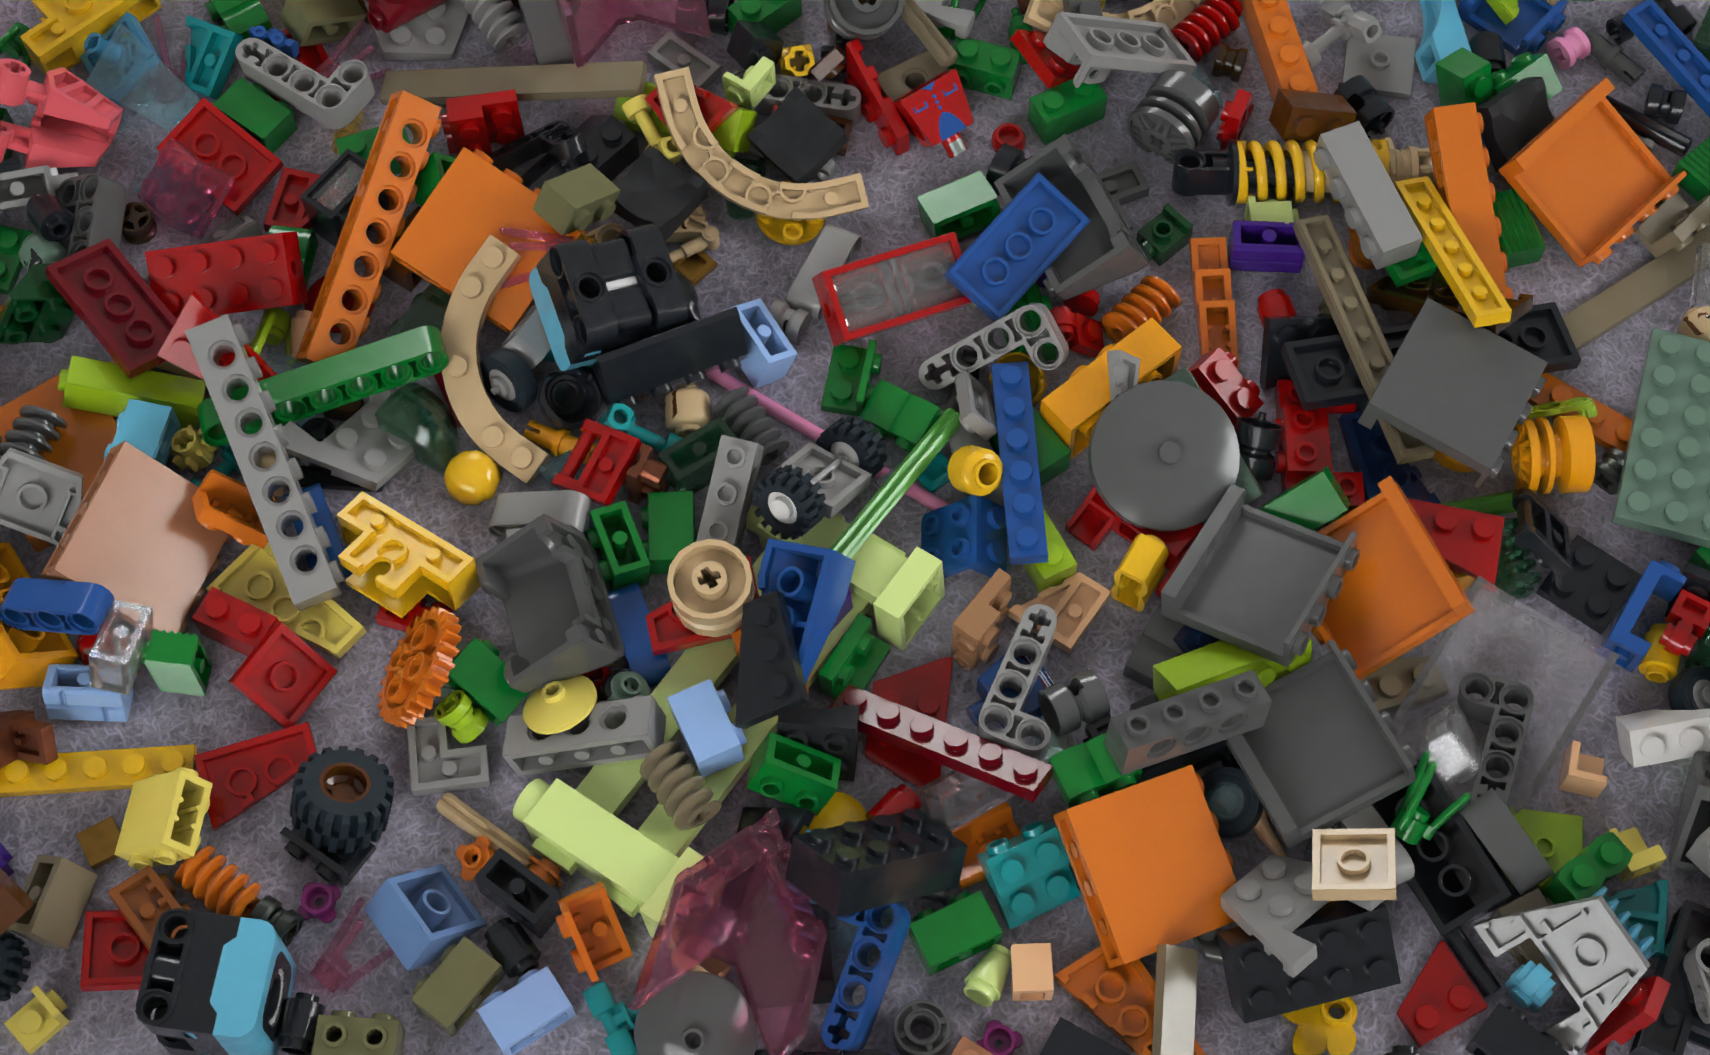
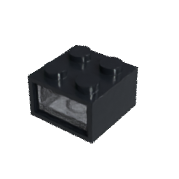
[300,148,390,247]

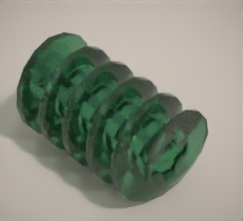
[1494,518,1542,602]

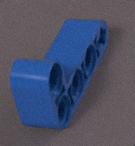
[821,902,911,1052]

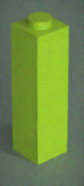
[57,355,206,430]

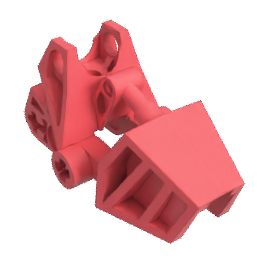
[0,58,124,168]

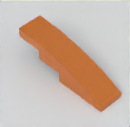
[1189,237,1239,371]

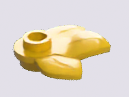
[1281,997,1358,1055]

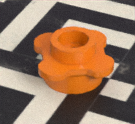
[456,836,495,881]
[528,856,563,889]

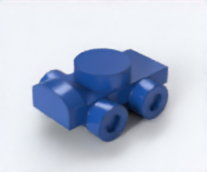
[249,26,299,59]

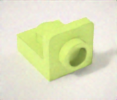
[722,56,776,110]

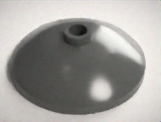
[634,971,757,1055]

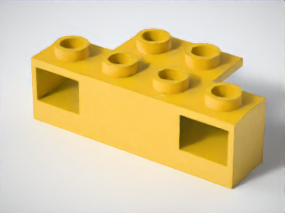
[20,0,162,76]
[337,491,480,618]

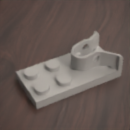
[1043,11,1197,88]

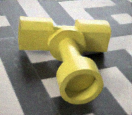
[622,94,683,165]

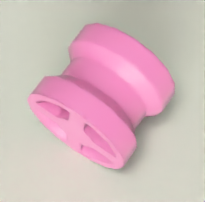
[1546,27,1591,70]

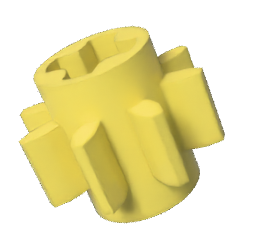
[170,425,218,473]

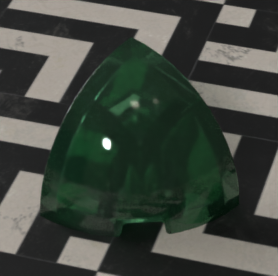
[375,382,459,475]

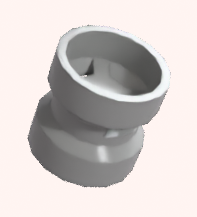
[769,299,811,345]

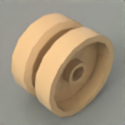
[667,539,757,637]

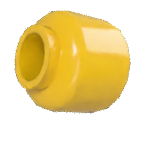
[947,445,1003,497]

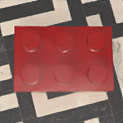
[156,97,284,216]

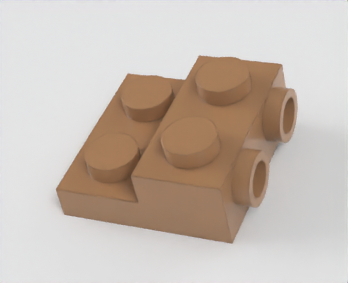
[951,568,1012,671]

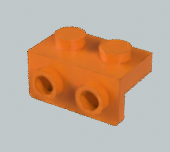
[192,469,277,549]
[947,802,1021,890]
[555,881,633,983]

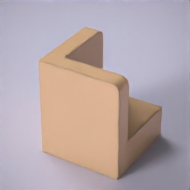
[1558,740,1608,798]
[1010,943,1054,1001]

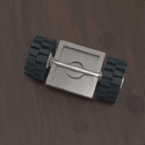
[752,416,887,540]

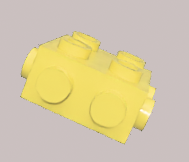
[114,767,213,870]

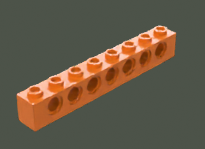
[295,90,441,364]

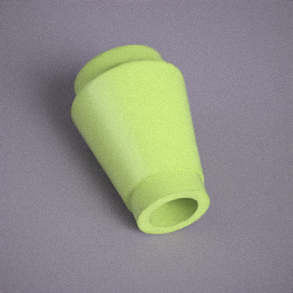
[963,944,1011,1007]

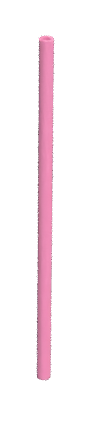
[706,368,1008,546]

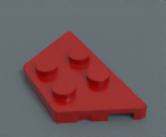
[865,657,953,799]

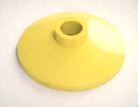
[523,675,597,735]

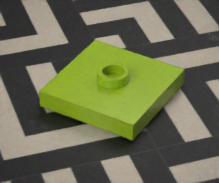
[1500,807,1583,890]

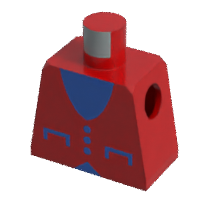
[893,69,973,158]

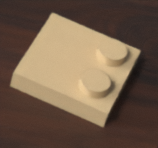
[1312,828,1397,901]

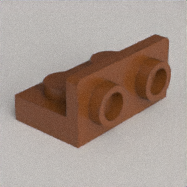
[108,865,192,952]

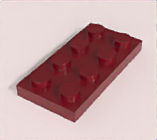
[45,238,177,379]

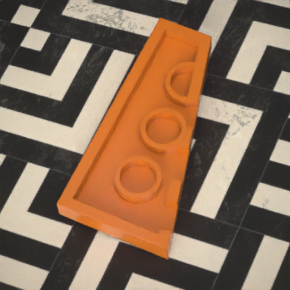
[1053,945,1206,1055]

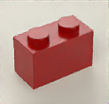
[192,587,279,657]

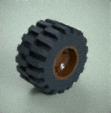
[290,746,394,853]

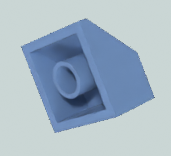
[364,864,486,971]

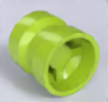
[434,690,489,744]

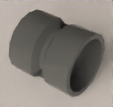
[1038,669,1110,737]

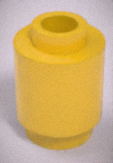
[1638,623,1681,683]

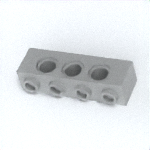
[696,435,764,549]
[502,695,667,776]

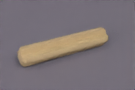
[436,792,535,868]

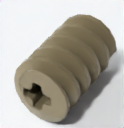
[639,741,722,830]

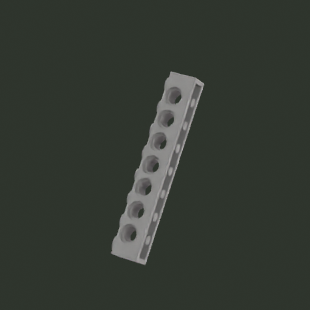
[185,314,345,611]

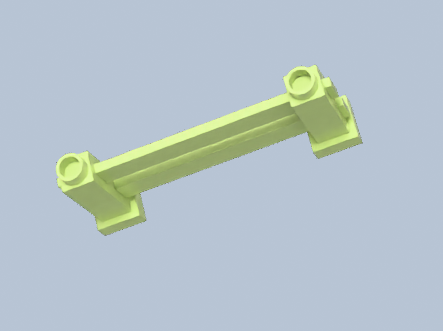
[513,505,945,950]

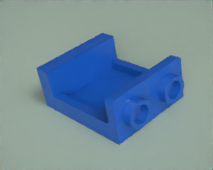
[1458,0,1568,56]
[1597,560,1687,673]

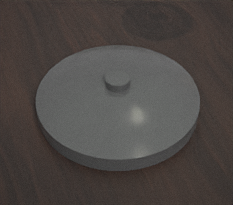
[1088,380,1240,532]

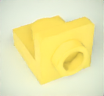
[4,984,70,1055]

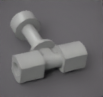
[1302,0,1382,70]

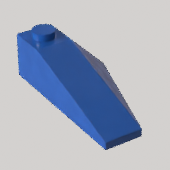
[758,538,856,684]

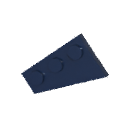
[1338,411,1441,504]

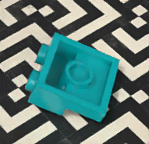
[977,820,1081,929]

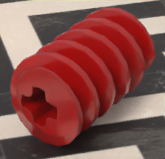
[1171,0,1242,62]

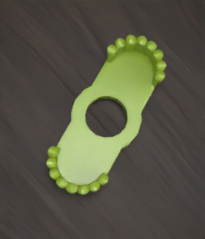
[1527,397,1598,418]

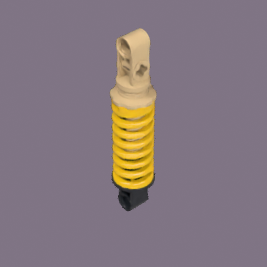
[1171,137,1436,206]

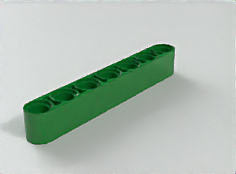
[197,325,449,447]

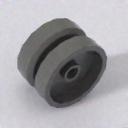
[823,0,905,42]

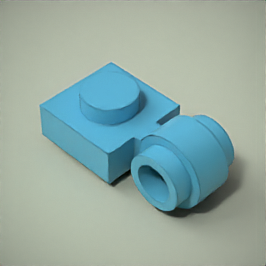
[1504,960,1556,1013]

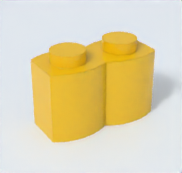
[1111,533,1169,612]

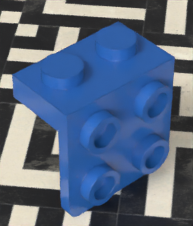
[921,495,1007,578]

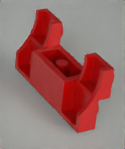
[1273,380,1365,512]
[1065,486,1204,598]

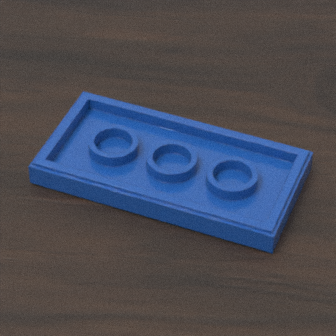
[943,172,1091,322]

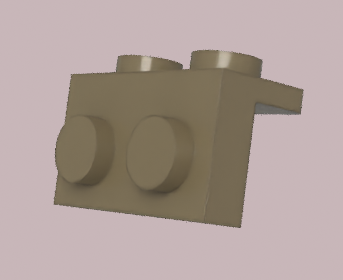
[1635,192,1710,258]

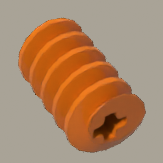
[1101,275,1181,344]
[173,845,261,918]

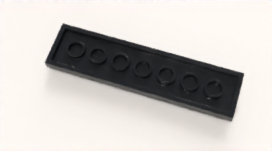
[1281,302,1581,411]

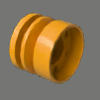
[1511,415,1596,495]

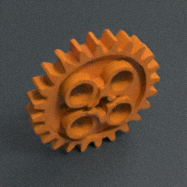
[377,606,462,729]

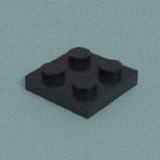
[1536,534,1641,635]

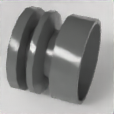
[1127,70,1220,164]

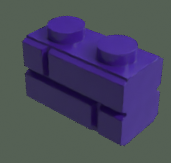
[1228,220,1305,273]

